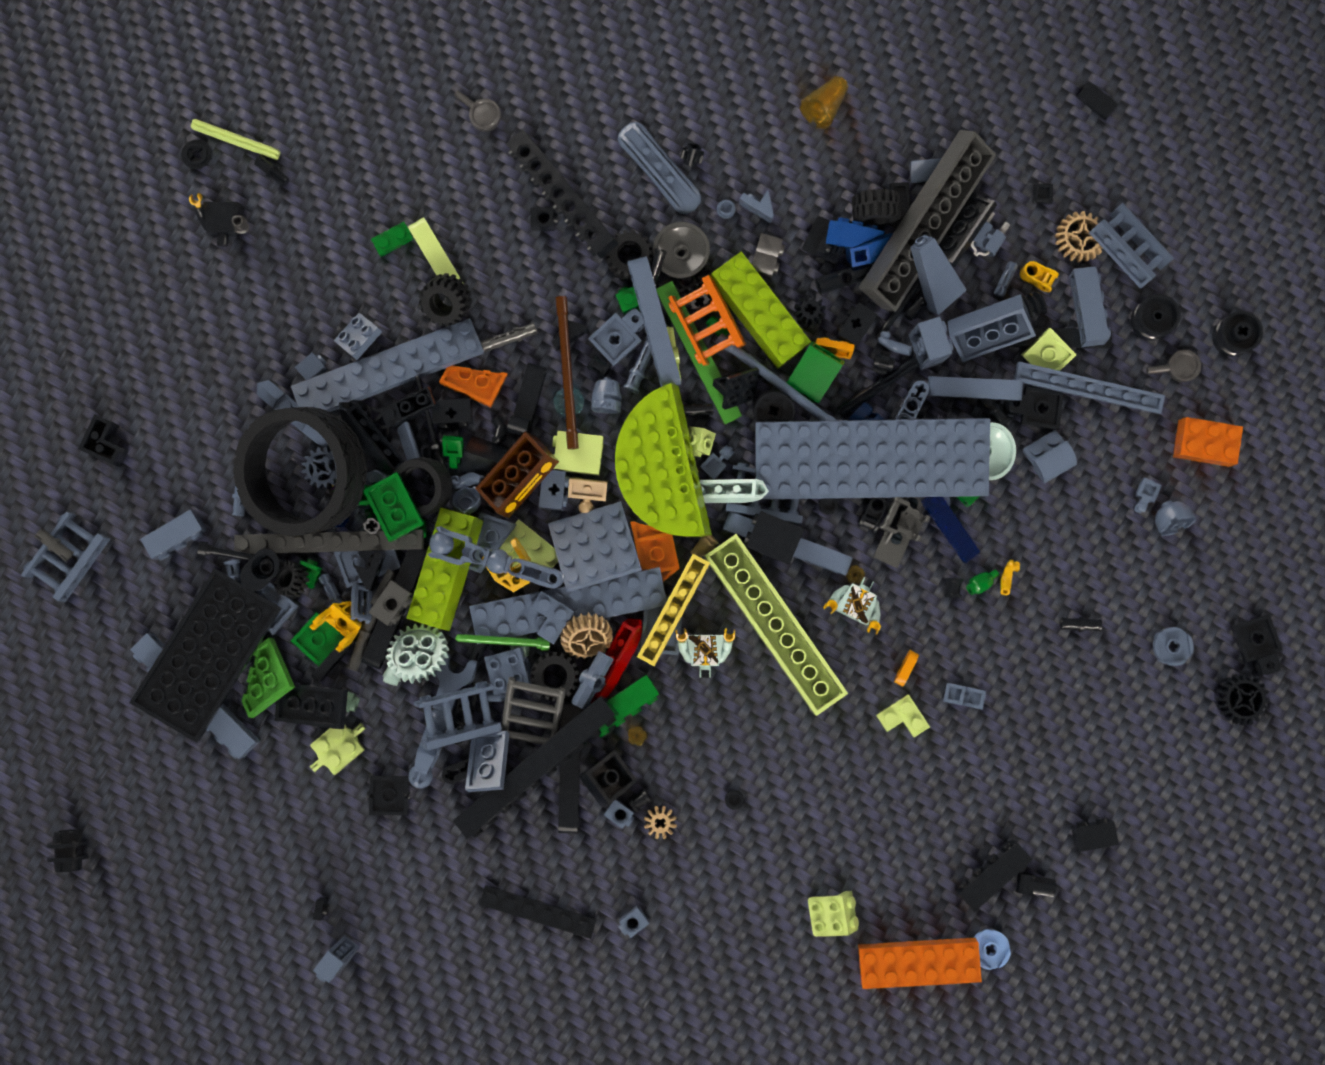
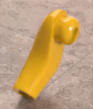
[1000,560,1020,595]

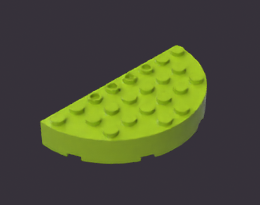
[615,383,712,537]

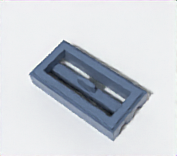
[351,583,372,624]

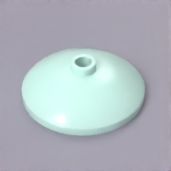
[989,422,1016,480]

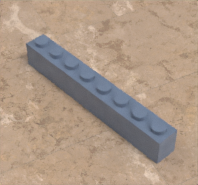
[130,633,260,759]

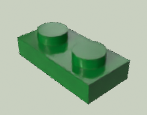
[371,222,414,257]

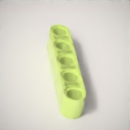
[407,217,463,283]

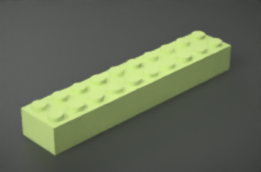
[704,534,848,716]

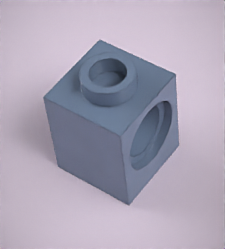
[295,353,328,380]
[604,799,635,829]
[618,905,650,938]

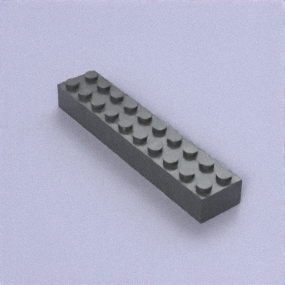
[859,130,996,312]

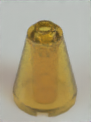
[800,76,848,129]

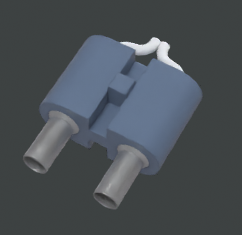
[971,212,1010,257]

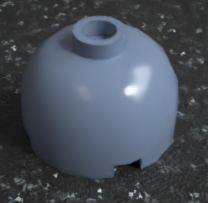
[1155,500,1196,536]

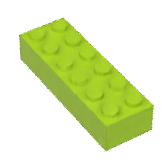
[710,251,811,369]
[406,508,484,631]

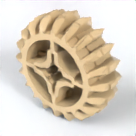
[1055,211,1103,263]
[560,612,613,660]

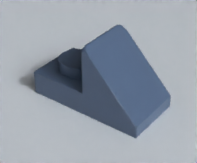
[739,190,774,224]

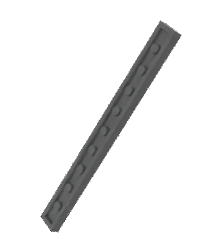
[234,530,424,554]

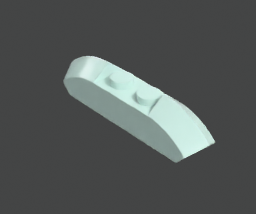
[700,479,769,503]

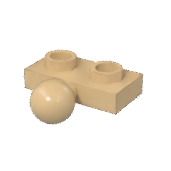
[568,477,608,513]

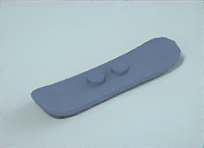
[617,122,701,215]

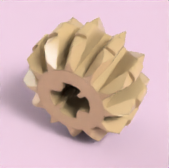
[644,806,677,839]

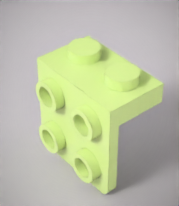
[808,891,859,937]

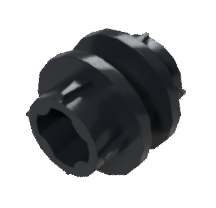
[47,829,89,872]

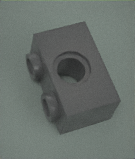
[369,580,413,626]

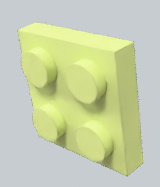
[1021,328,1076,371]

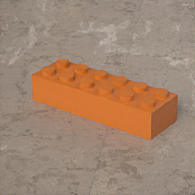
[858,937,982,989]

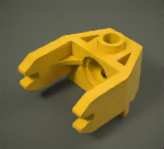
[482,537,531,592]
[309,601,364,652]

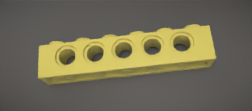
[637,554,710,667]

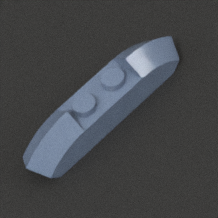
[257,380,328,448]

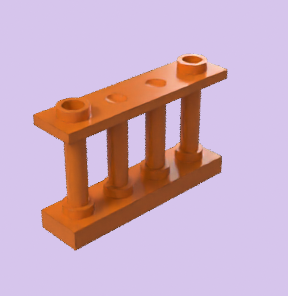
[668,275,746,366]

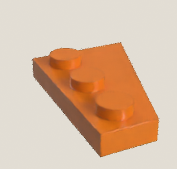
[439,366,508,408]

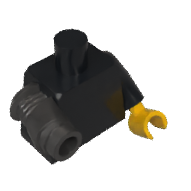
[189,193,249,247]

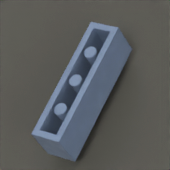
[1069,266,1111,347]
[313,935,360,983]

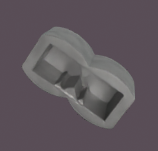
[752,233,785,278]

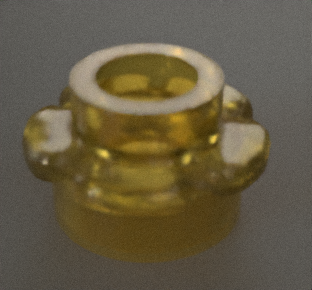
[846,565,865,584]
[628,726,647,746]

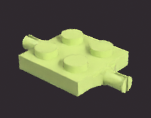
[310,723,366,775]

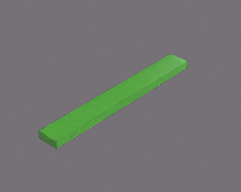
[656,281,742,425]

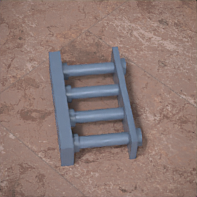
[1089,203,1174,289]
[725,463,803,525]
[21,512,110,602]
[414,681,502,750]

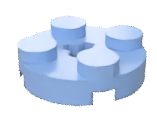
[973,929,1011,970]

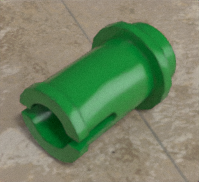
[706,316,729,337]

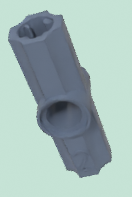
[571,651,614,710]

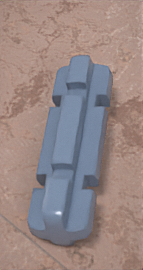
[994,261,1018,298]
[319,573,344,604]

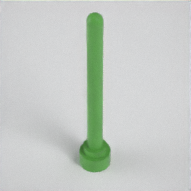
[455,634,550,651]

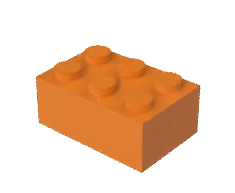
[1173,417,1243,467]

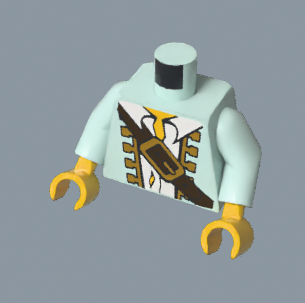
[823,577,881,635]
[675,628,736,678]

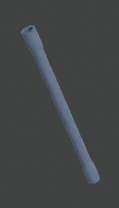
[716,333,836,421]

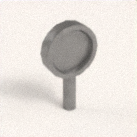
[454,90,501,132]
[1146,350,1201,383]

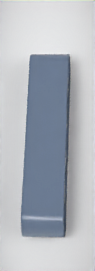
[927,376,1023,400]

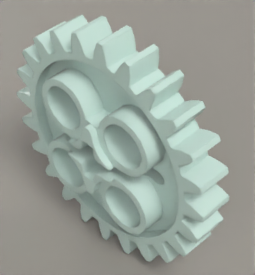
[386,623,449,684]

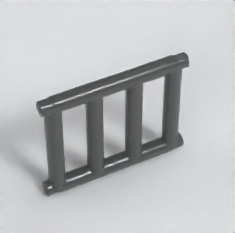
[501,677,565,745]

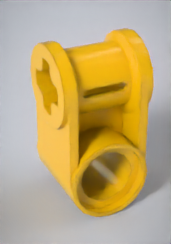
[1019,261,1059,293]

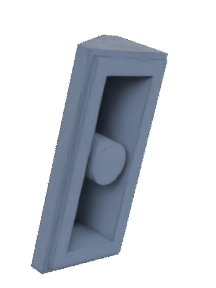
[909,158,942,183]
[397,422,422,460]

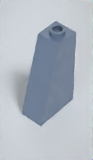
[910,235,966,315]

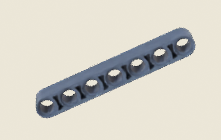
[627,256,681,387]
[722,512,853,576]

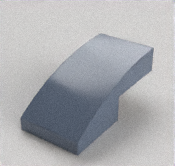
[943,683,987,710]

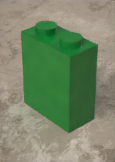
[787,341,845,403]

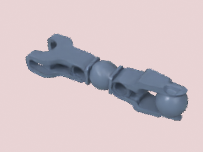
[428,526,564,589]
[408,652,478,789]

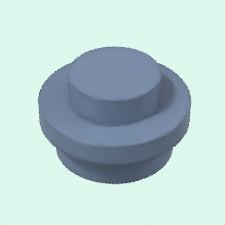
[717,200,735,219]

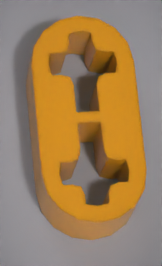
[894,650,919,687]

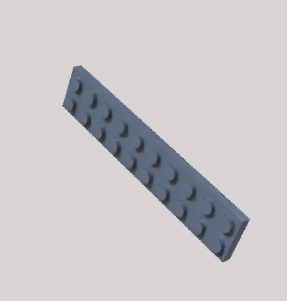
[291,318,484,412]
[469,567,667,644]

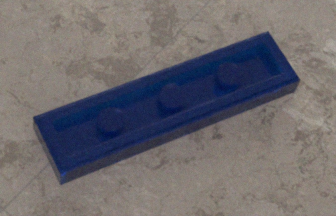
[921,497,980,563]

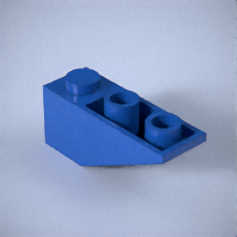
[826,218,885,248]
[845,233,893,267]

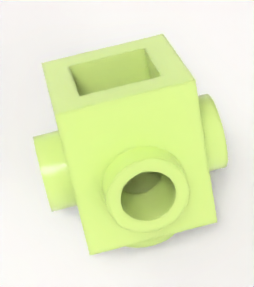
[689,426,716,457]

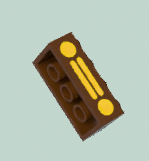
[475,431,559,518]

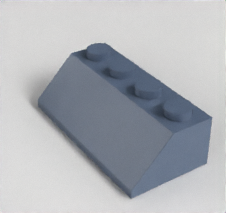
[947,294,1036,362]

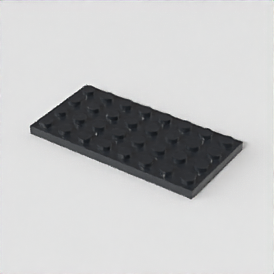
[129,568,282,743]

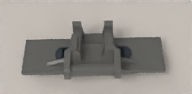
[873,497,930,568]

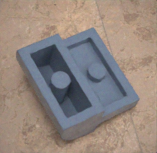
[1023,430,1077,484]

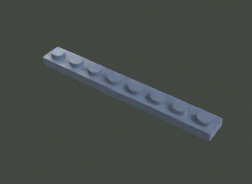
[1013,362,1165,414]

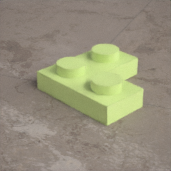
[876,694,930,737]

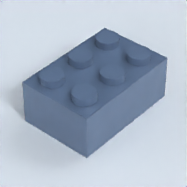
[908,317,953,371]

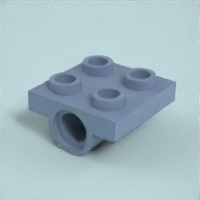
[334,313,382,360]
[484,647,532,695]

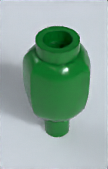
[966,569,999,595]

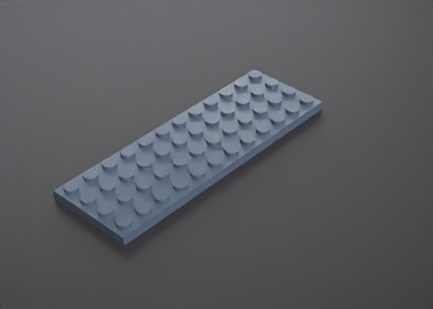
[755,418,990,499]

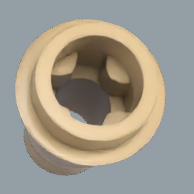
[690,535,719,558]

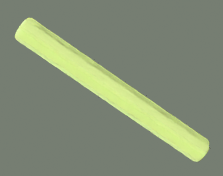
[191,119,280,160]

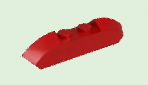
[590,619,642,704]

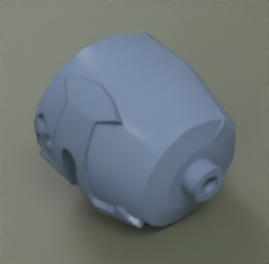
[591,377,622,414]

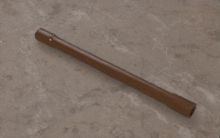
[556,296,579,450]

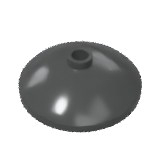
[653,222,710,279]

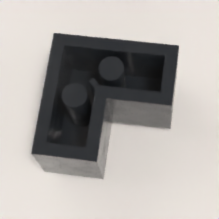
[78,414,129,467]

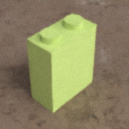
[552,431,604,476]

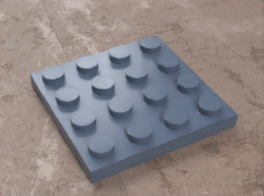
[548,501,642,593]

